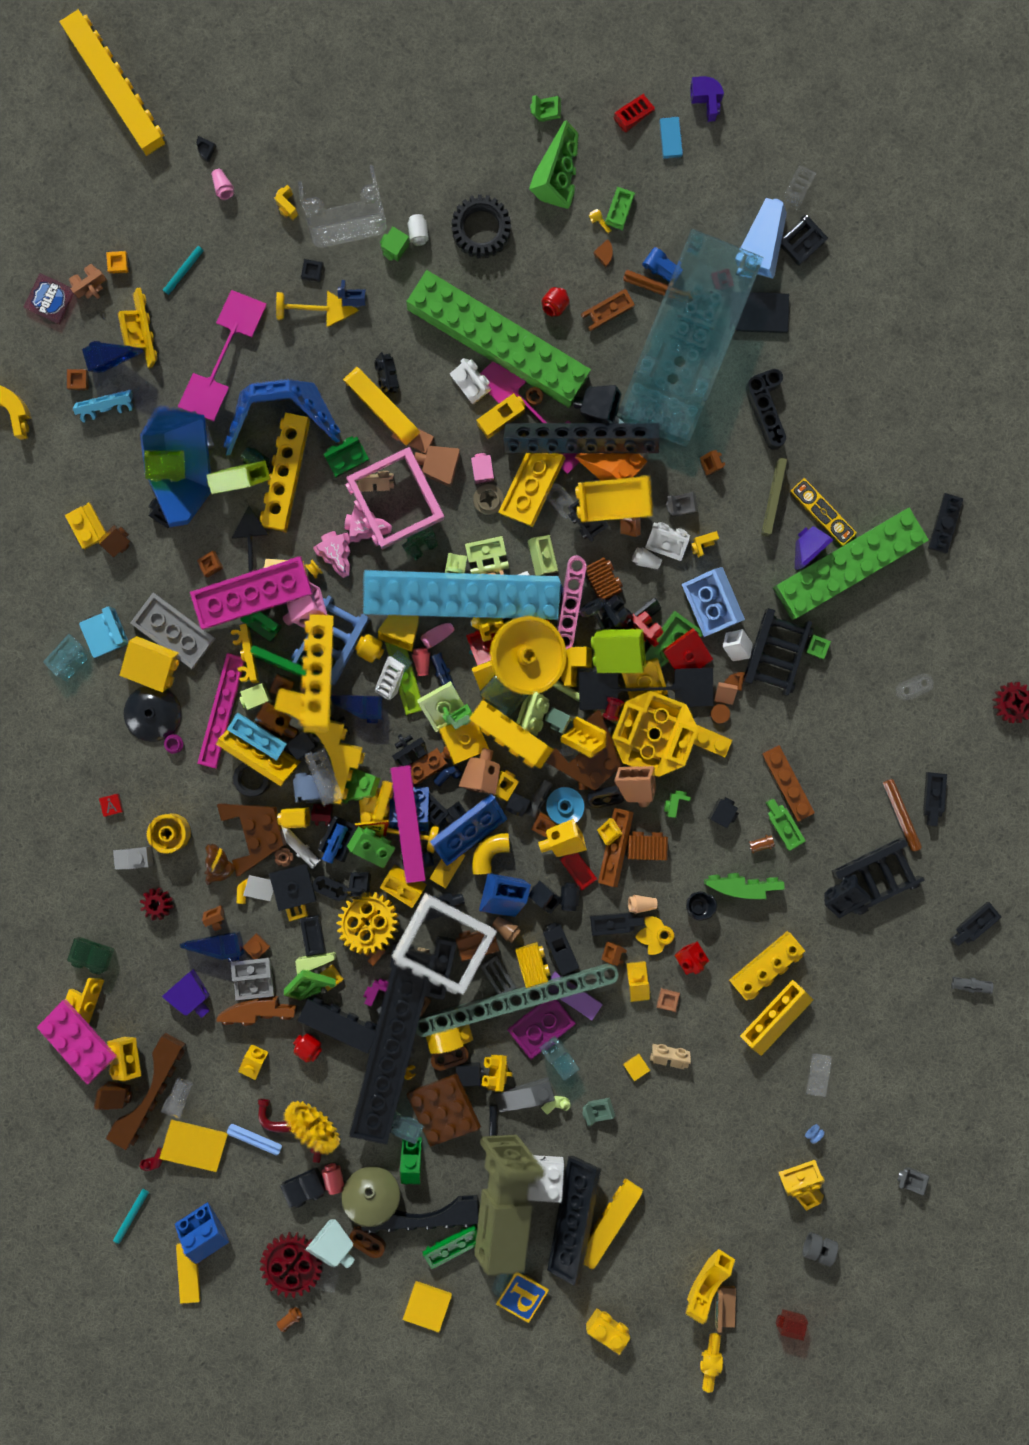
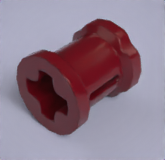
[602,697,624,721]

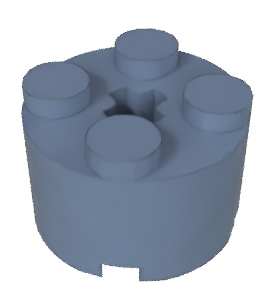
[293,771,334,803]

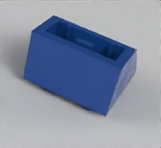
[479,873,531,917]
[175,1202,229,1264]

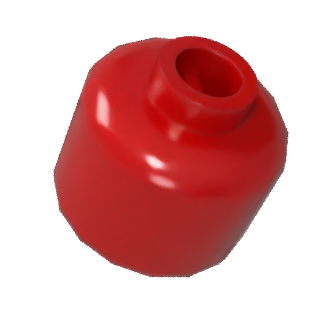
[541,287,570,317]
[293,1033,323,1063]

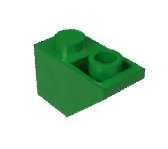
[400,1137,422,1184]

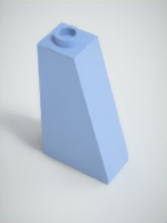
[735,198,787,279]

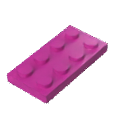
[37,999,117,1085]

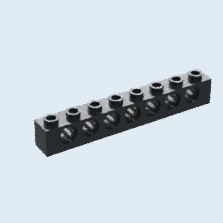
[504,423,660,453]

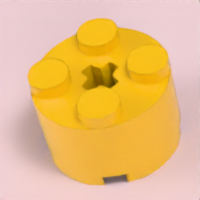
[147,813,191,853]

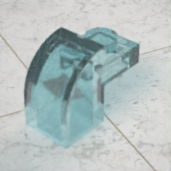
[539,1036,580,1081]

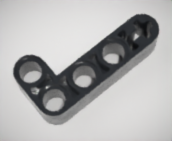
[745,369,786,450]

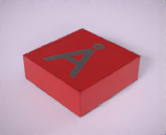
[99,793,124,817]

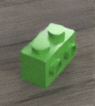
[347,826,395,868]

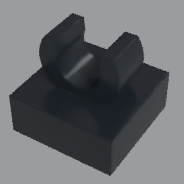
[444,801,466,825]

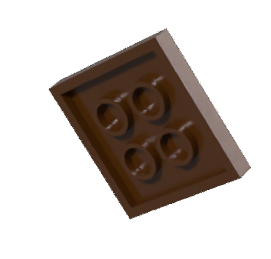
[406,1074,481,1147]

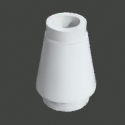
[632,547,662,570]

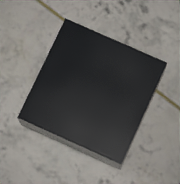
[301,259,323,282]

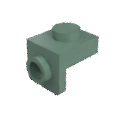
[583,1098,615,1126]

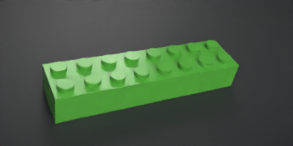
[773,507,929,620]

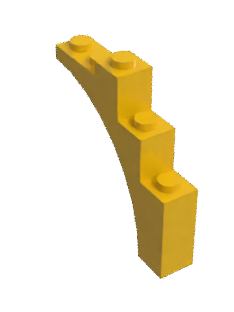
[275,688,365,804]

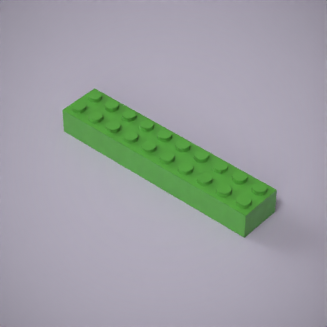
[406,270,591,408]

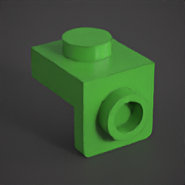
[530,95,561,121]
[442,704,473,730]
[664,790,691,818]

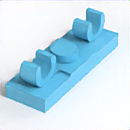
[73,390,133,422]
[227,713,288,760]

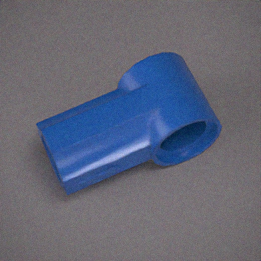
[642,247,683,284]

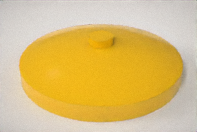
[490,616,566,694]

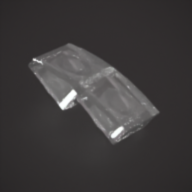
[806,1053,832,1098]

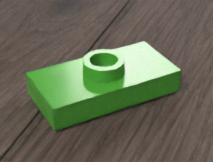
[605,187,635,230]

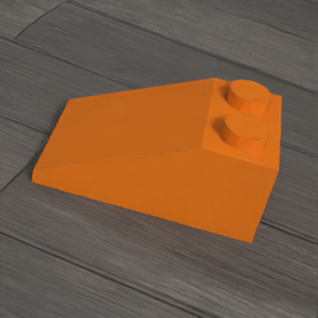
[575,453,648,481]

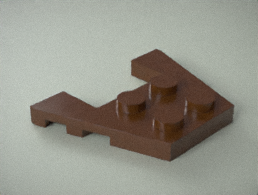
[545,710,623,791]
[217,803,286,877]

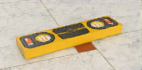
[790,478,857,547]

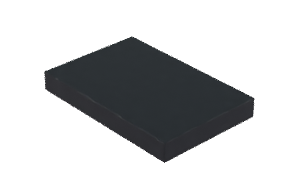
[730,292,789,333]

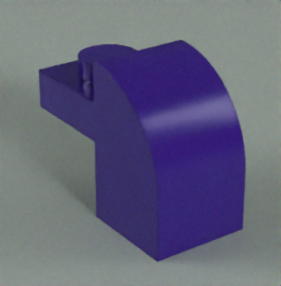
[690,76,724,122]

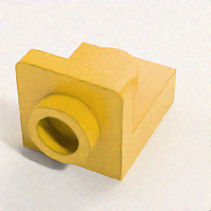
[691,531,719,558]

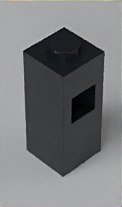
[543,922,580,975]

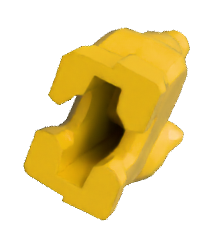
[470,617,504,641]

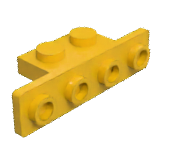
[118,288,157,368]
[66,978,104,1024]

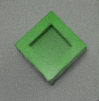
[805,635,831,660]

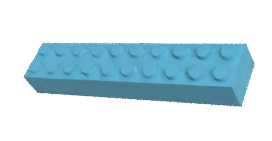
[363,570,560,620]

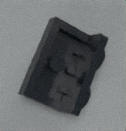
[568,500,609,542]
[318,816,358,862]

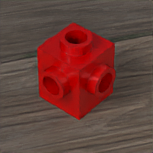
[674,941,709,975]

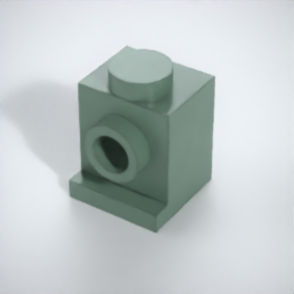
[545,707,574,734]

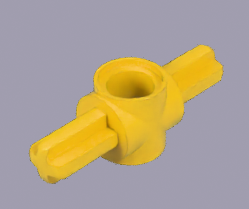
[700,1333,723,1393]

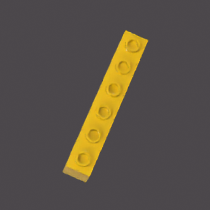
[260,412,310,532]
[300,614,333,733]

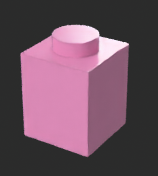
[471,453,494,484]

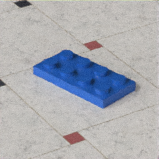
[430,794,507,866]

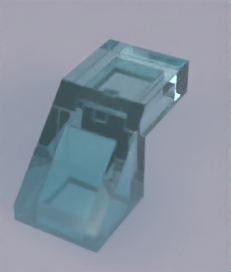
[390,1111,424,1144]

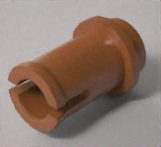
[749,835,775,853]
[277,1307,302,1332]

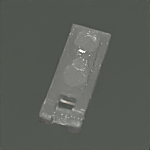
[305,748,343,806]

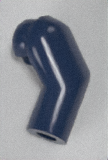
[434,766,462,786]

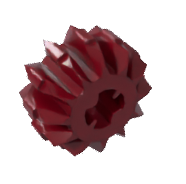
[140,888,174,921]

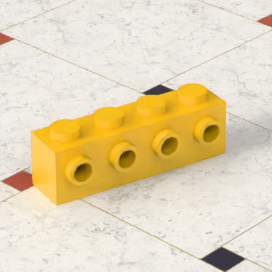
[729,931,805,1001]
[740,980,814,1056]

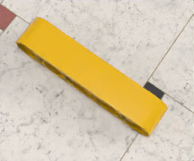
[343,367,420,446]
[584,1178,643,1270]

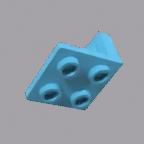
[79,606,129,658]

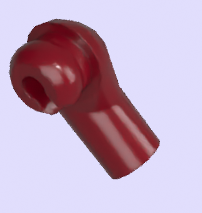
[140,1147,163,1171]

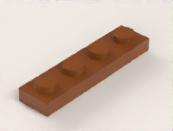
[762,745,815,822]
[598,808,634,887]

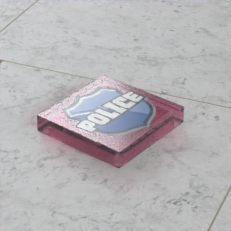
[24,273,74,325]

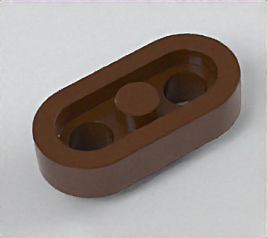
[431,1045,469,1070]
[349,1226,386,1258]

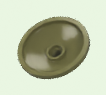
[342,1166,400,1227]

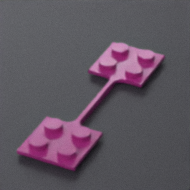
[178,290,267,422]
[480,361,579,474]

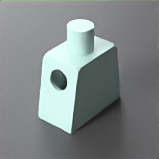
[306,1219,355,1268]

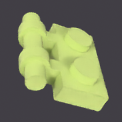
[465,536,509,574]

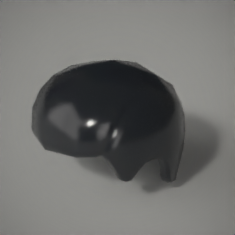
[686,891,717,921]

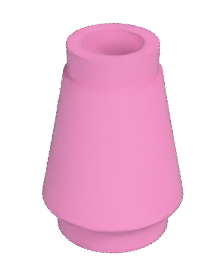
[212,169,234,200]

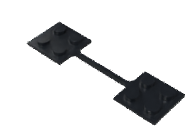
[579,668,713,710]

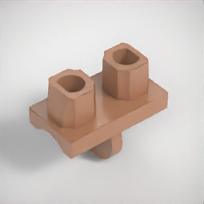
[69,264,107,299]

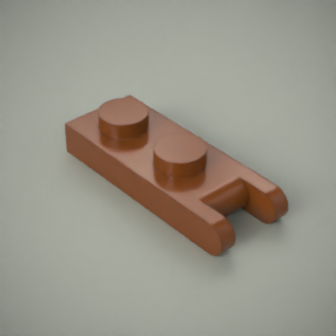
[581,288,635,332]

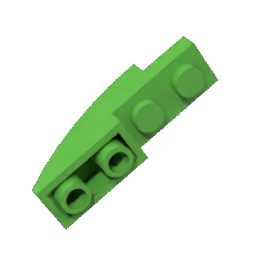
[704,873,785,899]

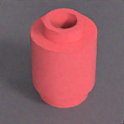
[321,1163,344,1195]

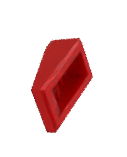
[614,94,655,133]

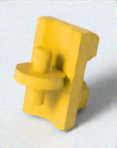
[482,1055,513,1092]

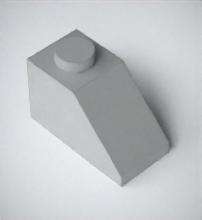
[113,846,154,869]

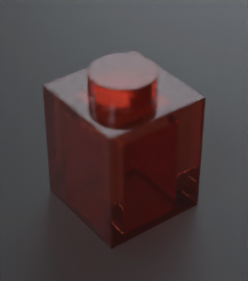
[776,1309,808,1341]

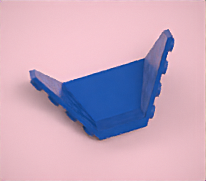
[224,380,340,455]
[140,407,211,527]

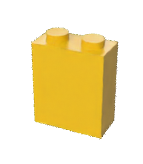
[119,636,179,692]

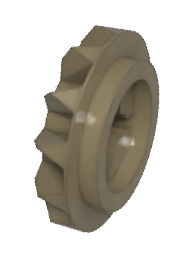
[473,484,504,515]

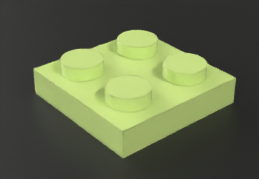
[417,681,464,732]

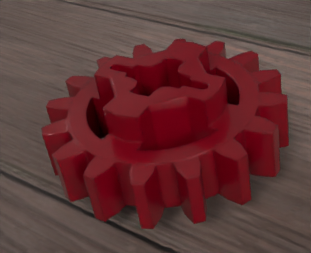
[992,682,1029,723]

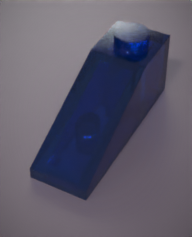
[82,341,144,373]
[329,695,383,723]
[180,931,244,962]

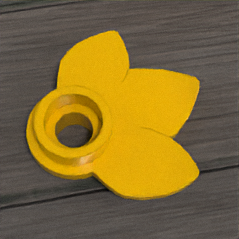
[635,916,674,955]

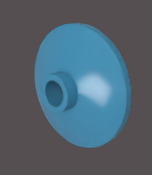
[546,787,584,824]

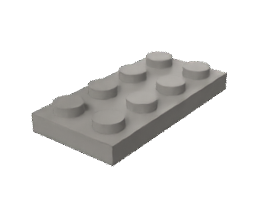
[130,593,216,669]

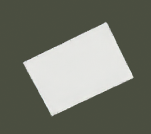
[243,875,273,901]

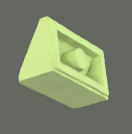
[528,535,558,576]

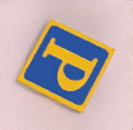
[496,1272,549,1323]

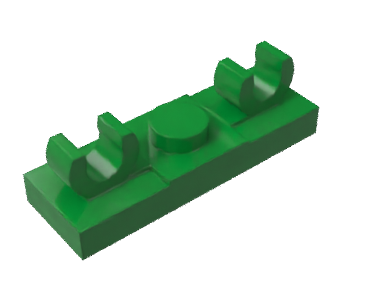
[422,1225,477,1269]

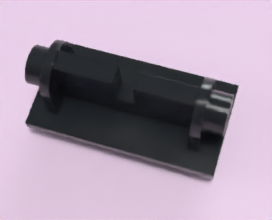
[374,352,399,394]

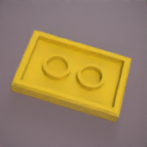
[160,1119,227,1172]

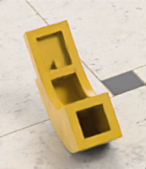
[0,385,31,440]
[686,1249,735,1324]

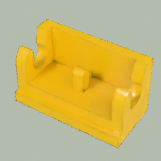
[380,865,427,908]

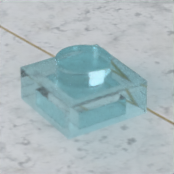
[391,650,413,674]

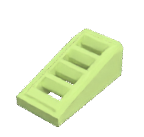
[295,952,336,975]

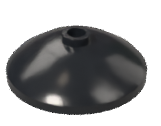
[124,686,181,742]

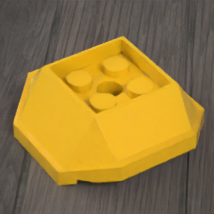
[612,691,699,777]

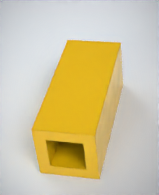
[476,393,526,439]

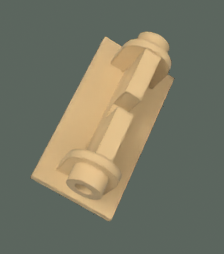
[356,471,394,492]
[650,1044,691,1070]

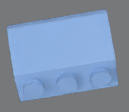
[682,567,745,637]

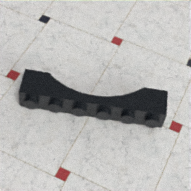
[362,1195,479,1233]

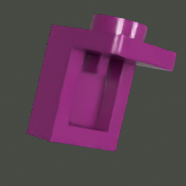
[363,979,388,1006]

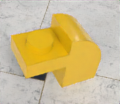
[561,647,592,687]
[426,1024,473,1054]

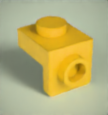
[274,185,298,220]
[238,1045,268,1080]

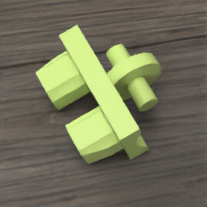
[445,553,467,573]

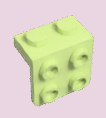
[516,692,549,736]

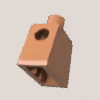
[414,446,460,487]
[459,748,500,795]
[615,766,656,807]

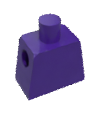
[162,969,210,1018]

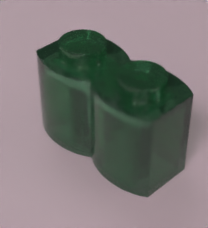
[67,937,114,975]

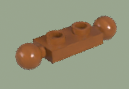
[411,746,451,785]

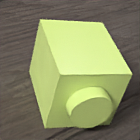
[240,683,272,710]

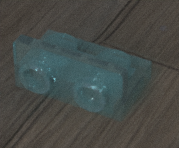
[43,634,91,681]

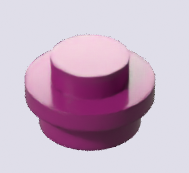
[164,734,184,754]

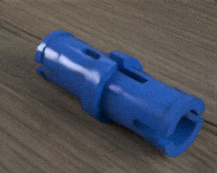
[321,823,348,864]

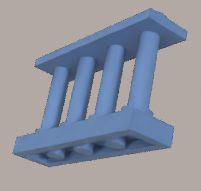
[291,595,370,686]

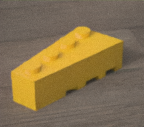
[469,700,553,769]

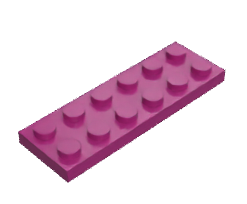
[190,556,313,630]

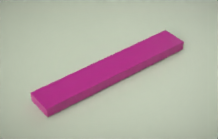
[197,653,245,769]
[391,765,426,883]

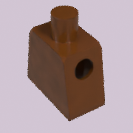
[254,701,299,739]

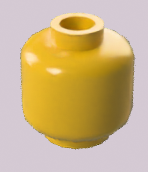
[355,634,384,663]

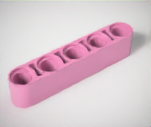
[557,556,586,649]

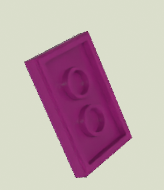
[507,999,576,1060]

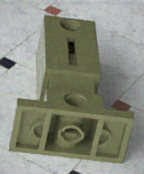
[474,1135,545,1276]

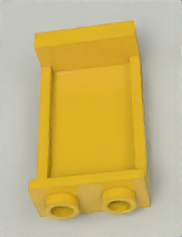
[575,476,653,522]

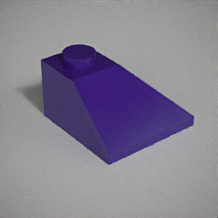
[795,526,833,571]

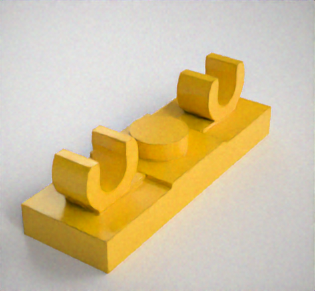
[231,624,259,684]

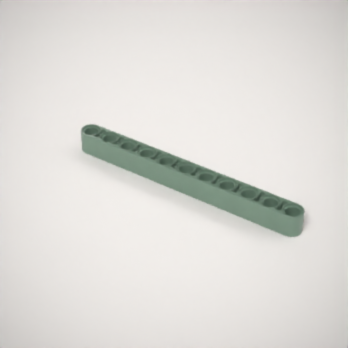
[416,963,618,1037]

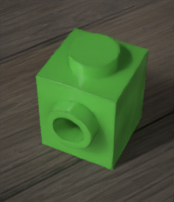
[380,226,410,261]

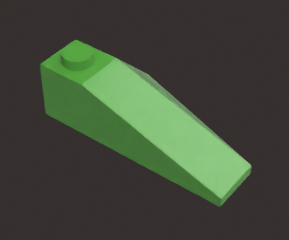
[529,120,578,209]

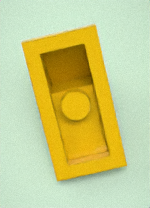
[626,961,650,1002]

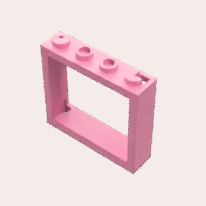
[345,447,444,550]

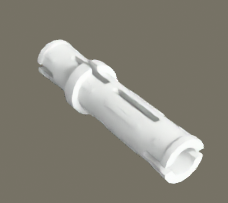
[282,828,321,869]

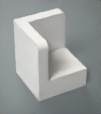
[723,629,753,661]

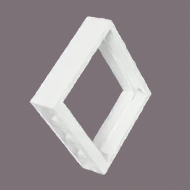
[392,893,497,994]

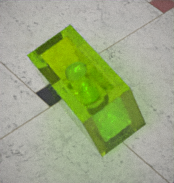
[144,450,185,482]

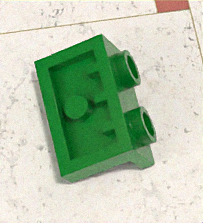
[323,436,369,477]
[240,611,282,642]

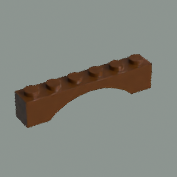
[106,1033,186,1150]

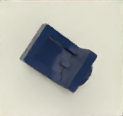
[338,280,366,307]

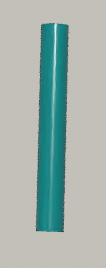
[163,246,204,295]
[113,1189,149,1244]

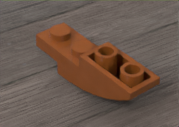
[216,996,297,1026]

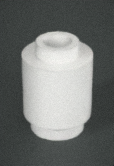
[408,214,429,246]

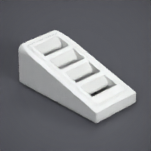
[375,656,405,700]

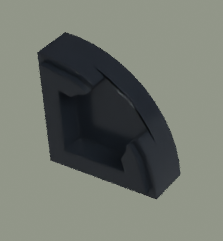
[196,136,216,163]

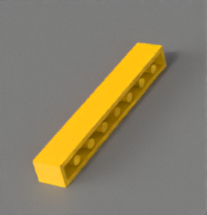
[59,9,165,156]

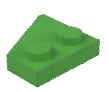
[341,767,381,804]
[284,970,336,1000]

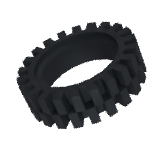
[452,194,511,259]

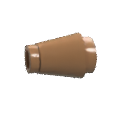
[492,916,521,943]

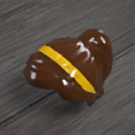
[204,844,235,885]

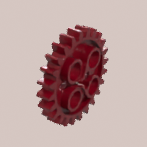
[260,1232,323,1298]

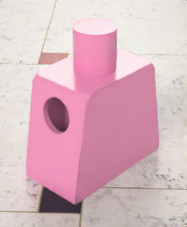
[283,582,327,628]

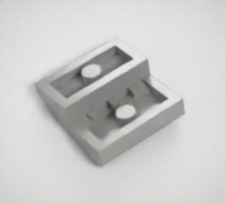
[231,958,275,1000]

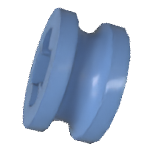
[805,1124,825,1144]

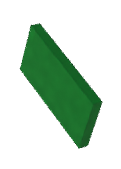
[250,646,321,678]

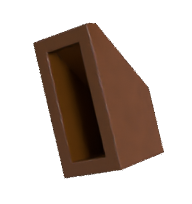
[94,1081,133,1110]

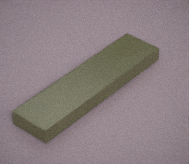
[761,458,787,537]

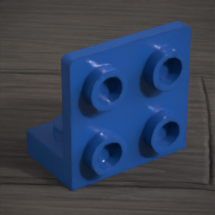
[389,787,429,831]

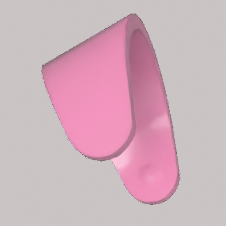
[420,623,455,649]

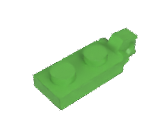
[766,799,806,851]

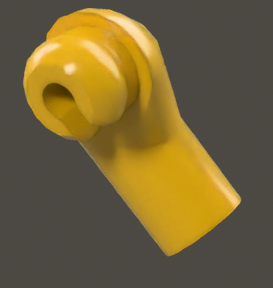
[236,878,248,904]

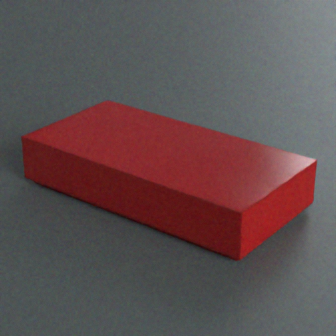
[559,853,597,890]

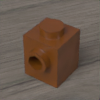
[98,524,130,558]

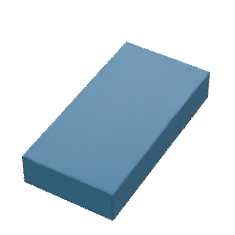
[659,117,683,159]

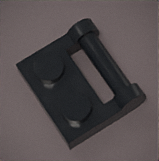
[780,215,828,266]

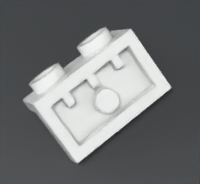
[450,358,491,404]
[645,522,690,561]

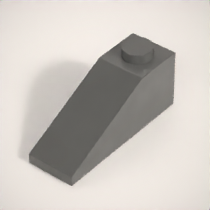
[494,1077,555,1113]

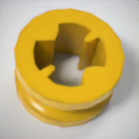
[305,560,323,579]

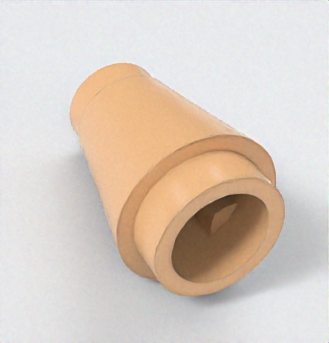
[628,895,657,914]

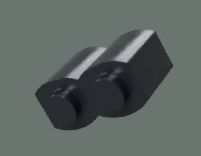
[280,1167,326,1208]

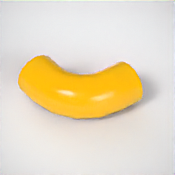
[472,833,510,875]

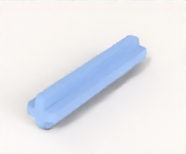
[227,1124,282,1155]

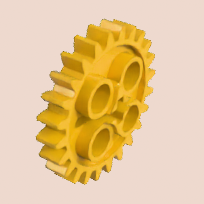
[336,892,399,955]
[284,1101,341,1154]

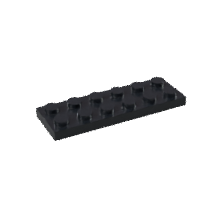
[547,1156,601,1286]

